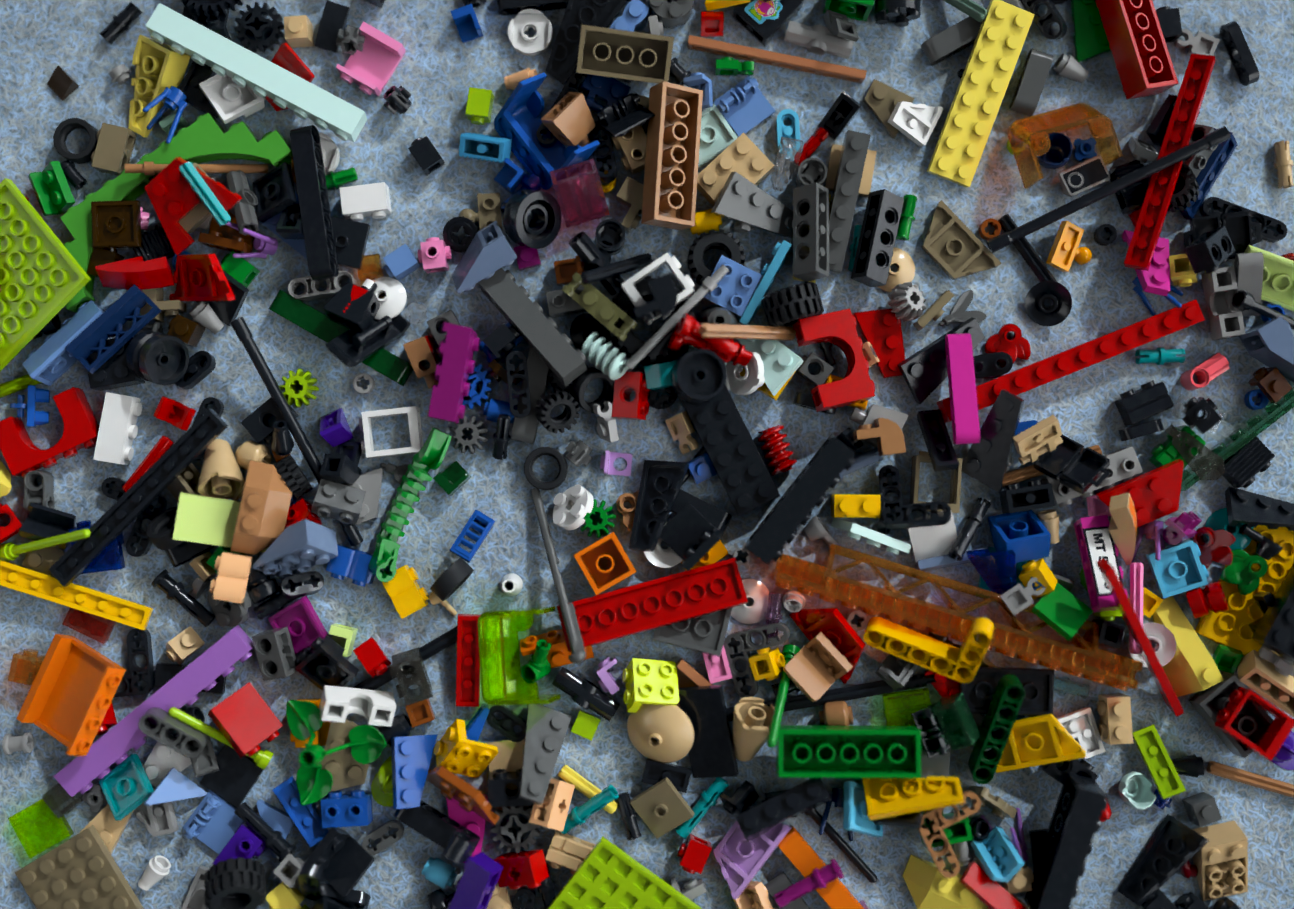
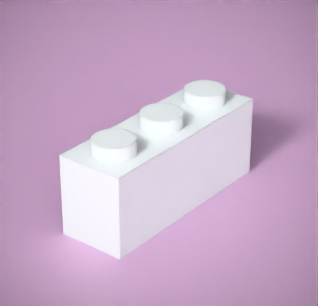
[93,392,142,465]

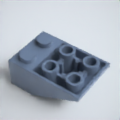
[452,221,517,294]
[1239,316,1294,383]
[253,519,338,579]

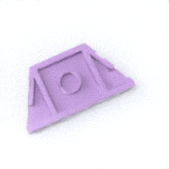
[713,820,791,900]

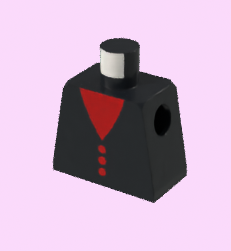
[323,279,380,333]

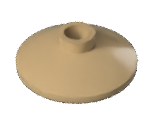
[877,248,915,292]

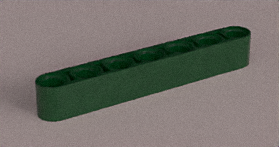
[269,290,414,386]

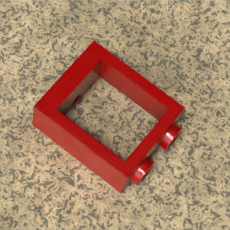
[1214,686,1294,761]

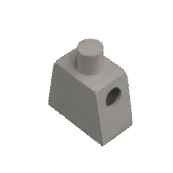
[849,404,909,448]

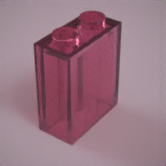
[550,159,610,228]

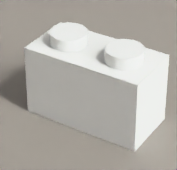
[339,182,392,222]

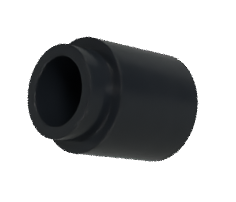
[379,714,414,747]

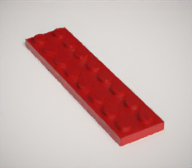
[557,558,748,652]

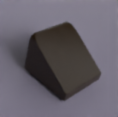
[47,65,79,101]

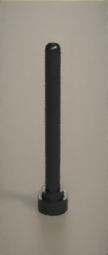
[1232,290,1294,330]
[801,808,877,883]

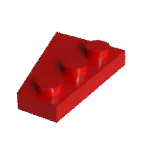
[853,308,905,378]

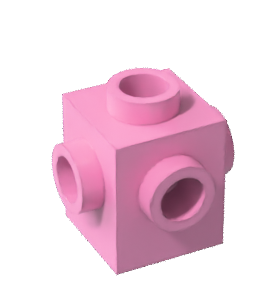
[417,237,452,273]

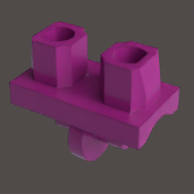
[1163,511,1202,545]

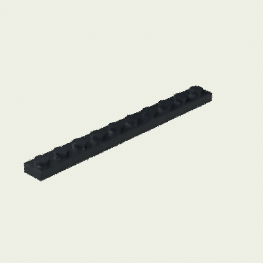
[49,409,228,587]

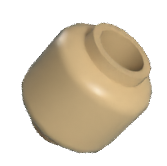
[235,441,272,471]

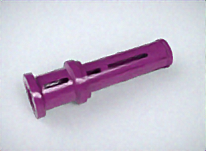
[774,858,844,908]

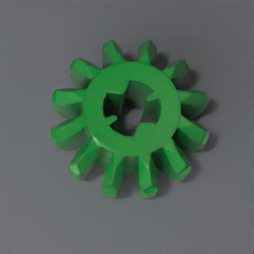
[580,499,616,538]

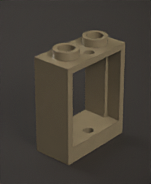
[909,451,962,513]

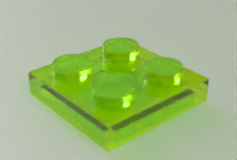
[8,794,74,859]

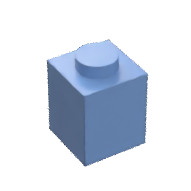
[383,243,421,281]

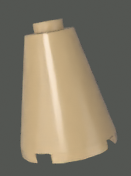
[197,439,245,500]
[732,697,774,761]

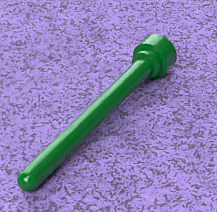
[767,644,800,748]

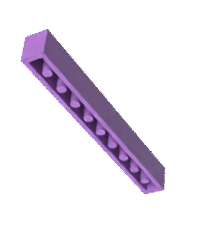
[53,625,254,797]

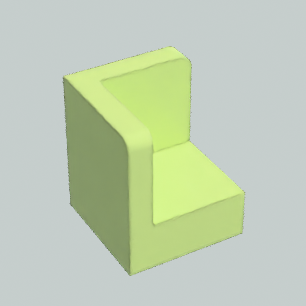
[329,623,358,657]

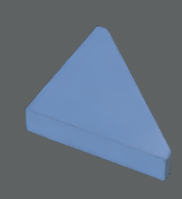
[144,767,207,806]
[256,799,294,858]

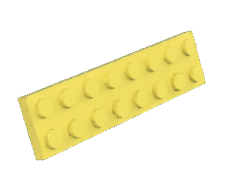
[926,0,1035,188]

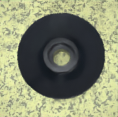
[1025,281,1072,326]
[570,313,611,351]

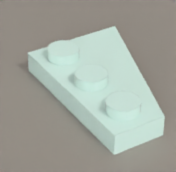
[738,321,804,396]

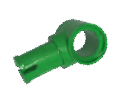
[520,639,551,684]

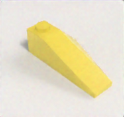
[128,35,191,138]
[1152,596,1224,697]

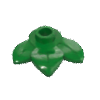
[1220,549,1268,595]

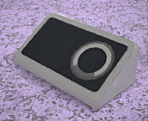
[1058,155,1111,197]

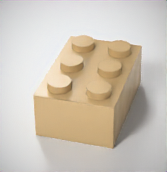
[697,132,775,217]

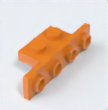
[520,629,594,668]

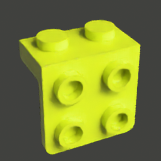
[622,658,679,713]

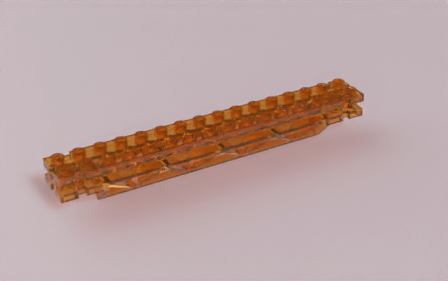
[771,543,1144,692]

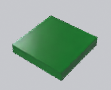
[1031,582,1094,641]

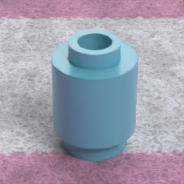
[421,857,458,889]

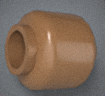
[819,701,853,726]

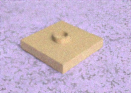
[825,144,877,197]

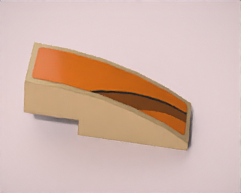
[1109,493,1137,565]

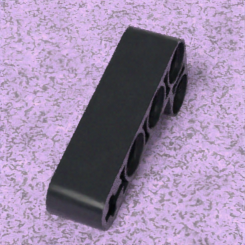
[394,800,480,864]

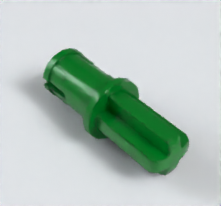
[325,168,358,189]
[896,194,917,241]

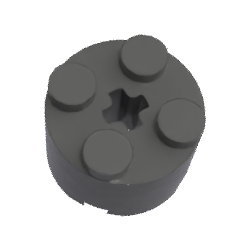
[649,0,694,28]

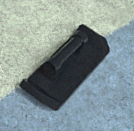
[325,314,410,367]

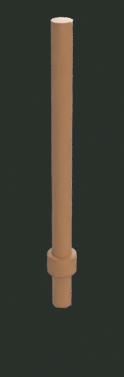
[124,161,268,175]

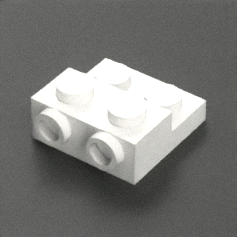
[199,74,266,124]

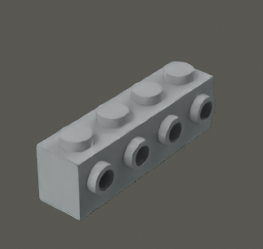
[1041,446,1143,507]

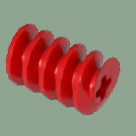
[758,425,797,476]

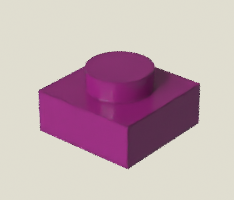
[513,246,541,270]

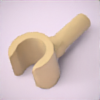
[429,592,457,617]

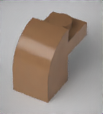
[853,418,906,456]

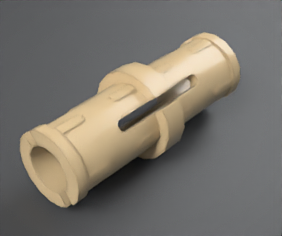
[1274,141,1294,189]

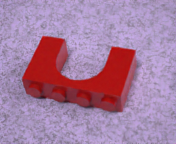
[793,308,875,412]
[0,387,99,478]

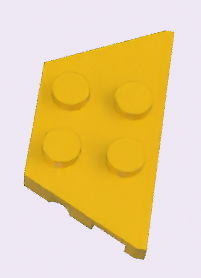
[996,713,1086,773]

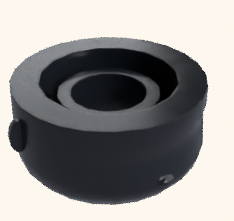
[503,189,562,249]

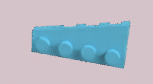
[739,240,793,325]

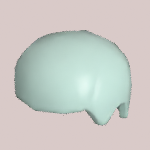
[1118,771,1156,810]

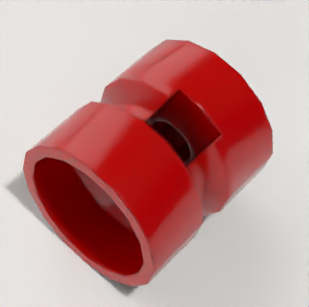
[1186,581,1229,618]

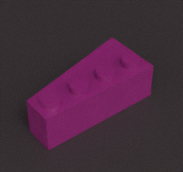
[428,322,480,423]

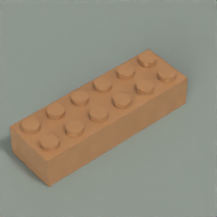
[641,81,703,230]

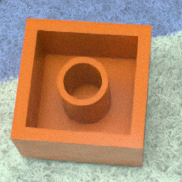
[574,532,637,595]

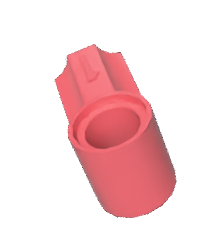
[1180,352,1230,390]

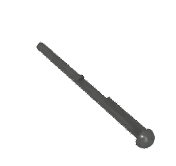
[530,488,586,664]

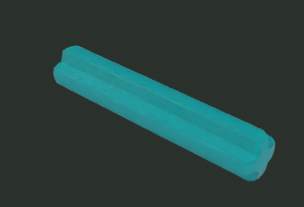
[179,162,231,226]

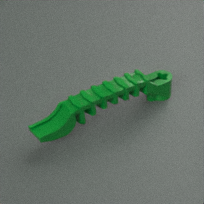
[369,427,452,582]

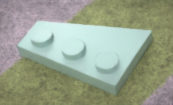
[831,518,911,555]

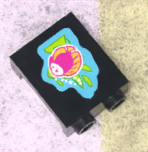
[733,0,804,46]

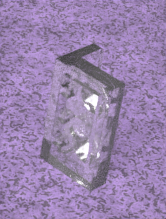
[771,137,804,191]

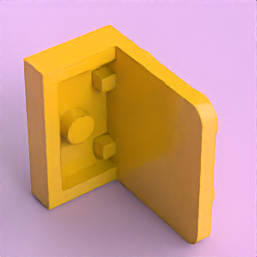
[434,719,498,778]

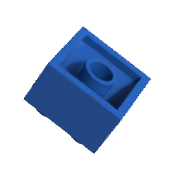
[988,510,1051,565]

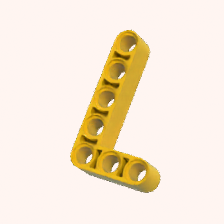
[863,617,994,683]

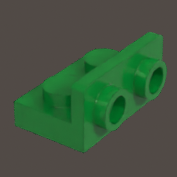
[28,161,75,216]

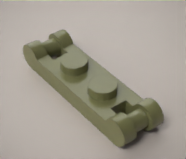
[561,272,638,342]

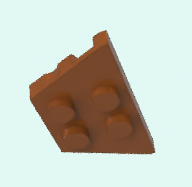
[426,766,500,826]

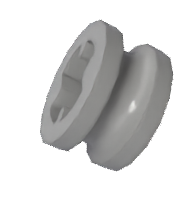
[353,373,375,394]

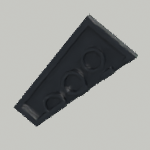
[898,317,985,404]
[962,389,1024,492]
[629,460,689,552]
[1225,486,1294,531]
[1118,814,1209,906]

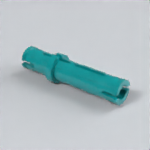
[675,777,729,839]
[560,785,619,835]

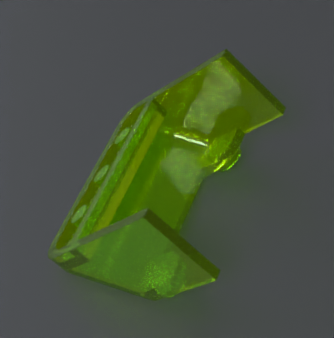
[478,606,561,705]

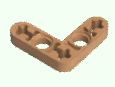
[918,791,981,878]

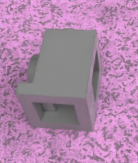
[273,853,304,888]

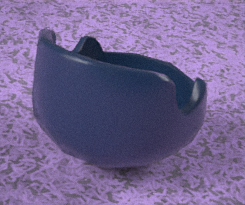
[1035,132,1073,170]

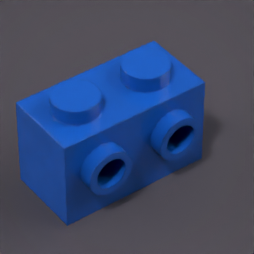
[321,790,373,828]

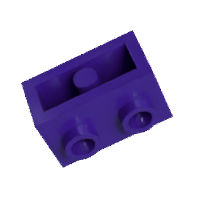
[213,823,266,865]

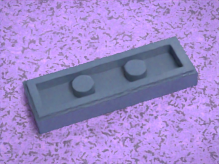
[914,548,987,573]

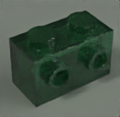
[933,692,981,751]

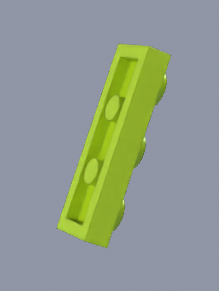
[1133,724,1186,799]

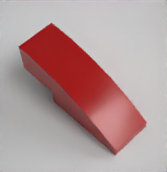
[95,256,174,290]

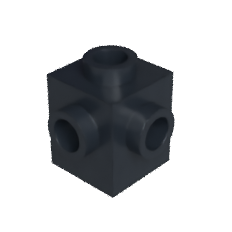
[1181,397,1222,434]

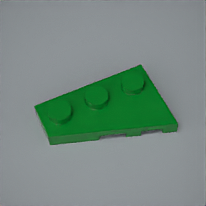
[1071,0,1111,63]

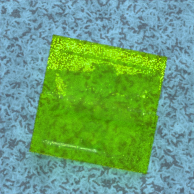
[882,688,931,726]

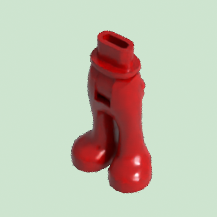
[668,313,753,367]

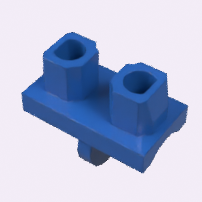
[10,385,50,428]

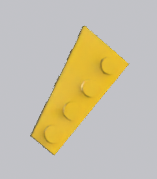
[862,776,965,820]

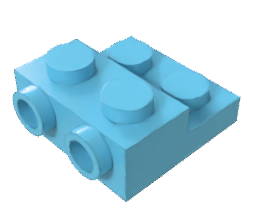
[1146,540,1209,599]

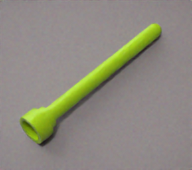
[0,529,91,562]
[168,707,274,770]

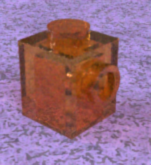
[8,649,45,685]

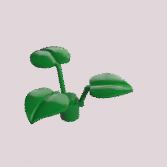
[286,700,386,805]

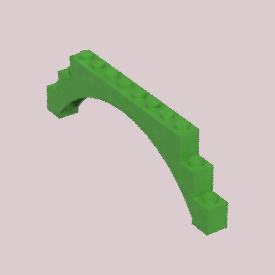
[60,112,293,313]

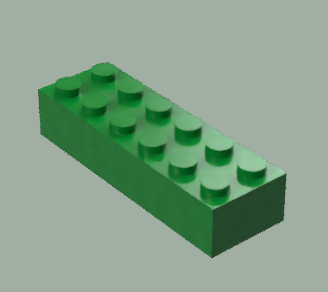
[776,725,921,778]

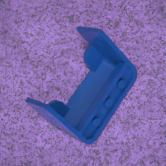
[494,72,600,190]

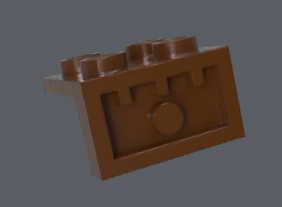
[198,210,259,253]

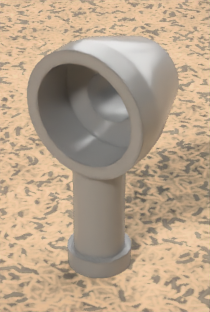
[804,516,842,555]

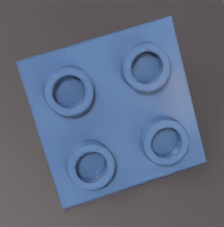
[713,76,776,137]
[703,255,762,316]
[182,790,244,854]

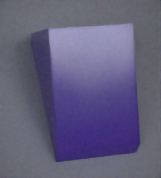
[319,408,354,447]

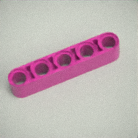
[945,333,980,445]

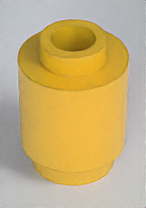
[690,209,722,235]

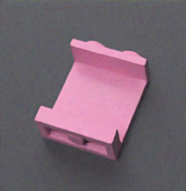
[336,21,406,97]

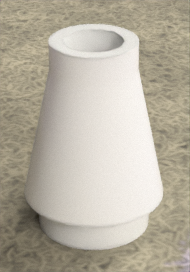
[500,573,523,596]
[138,855,171,891]

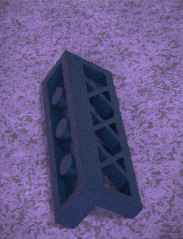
[1173,128,1238,219]
[65,284,162,374]

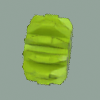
[279,368,319,408]

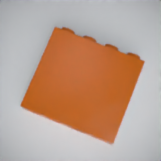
[16,634,126,756]

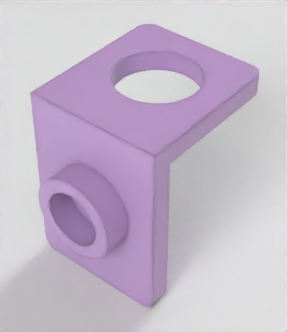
[600,450,632,476]

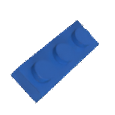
[272,776,329,848]

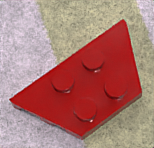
[169,254,235,301]
[1096,459,1184,528]
[789,608,866,684]

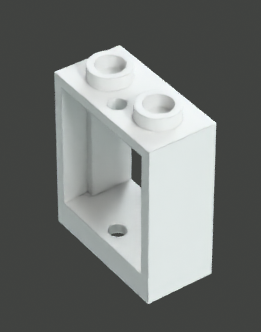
[621,253,695,326]
[359,406,423,459]

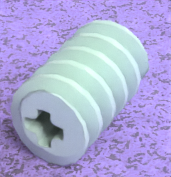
[581,331,629,380]

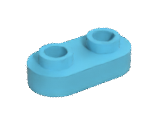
[776,109,800,156]

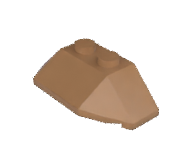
[230,460,292,555]

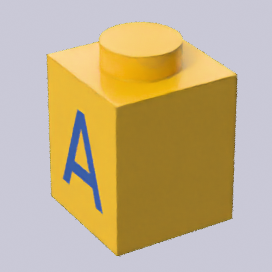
[1019,558,1058,600]

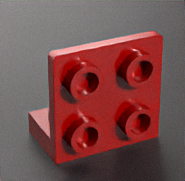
[265,43,314,112]

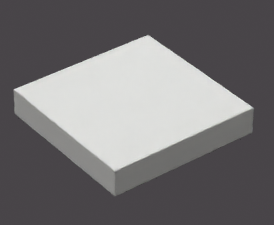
[907,511,958,563]

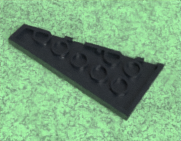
[546,0,627,85]

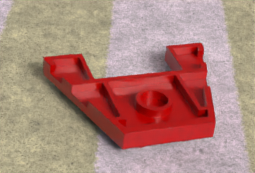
[144,157,243,255]

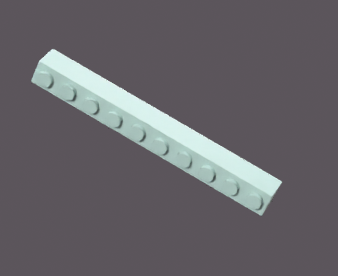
[145,3,367,142]

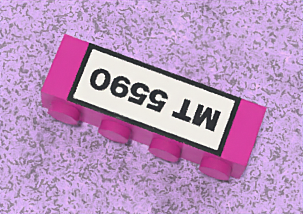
[1074,515,1128,613]

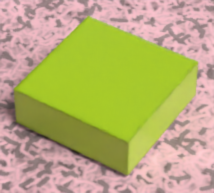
[571,709,601,741]

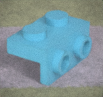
[970,826,1025,883]

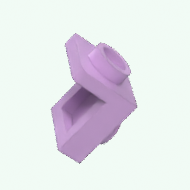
[596,657,620,695]

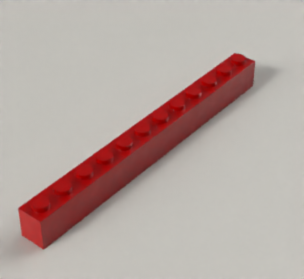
[936,299,1205,423]

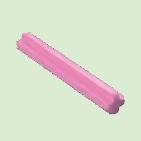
[1129,562,1144,654]

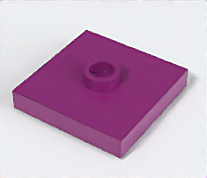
[267,596,329,655]

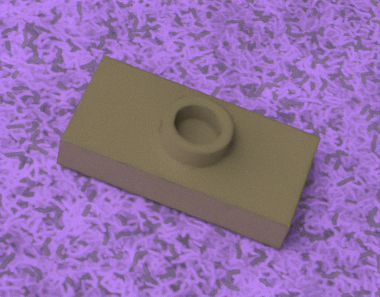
[913,290,955,331]

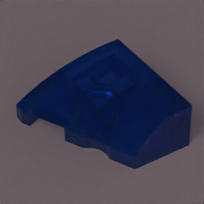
[966,549,1017,595]

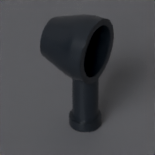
[1239,524,1283,560]
[427,889,456,909]

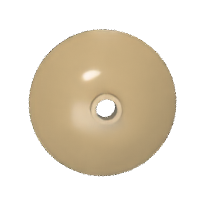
[627,703,694,763]

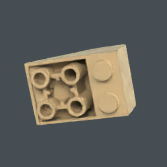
[1192,820,1248,901]

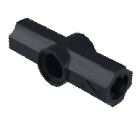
[568,231,625,296]
[552,667,620,721]

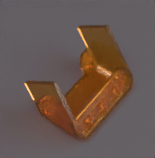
[1007,103,1123,189]

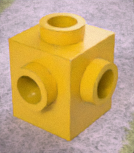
[748,647,785,681]

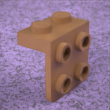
[783,632,853,702]

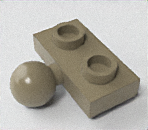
[458,193,502,230]

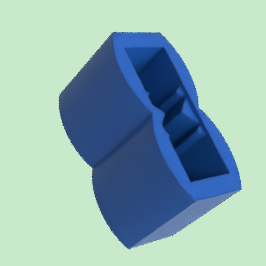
[326,544,375,587]

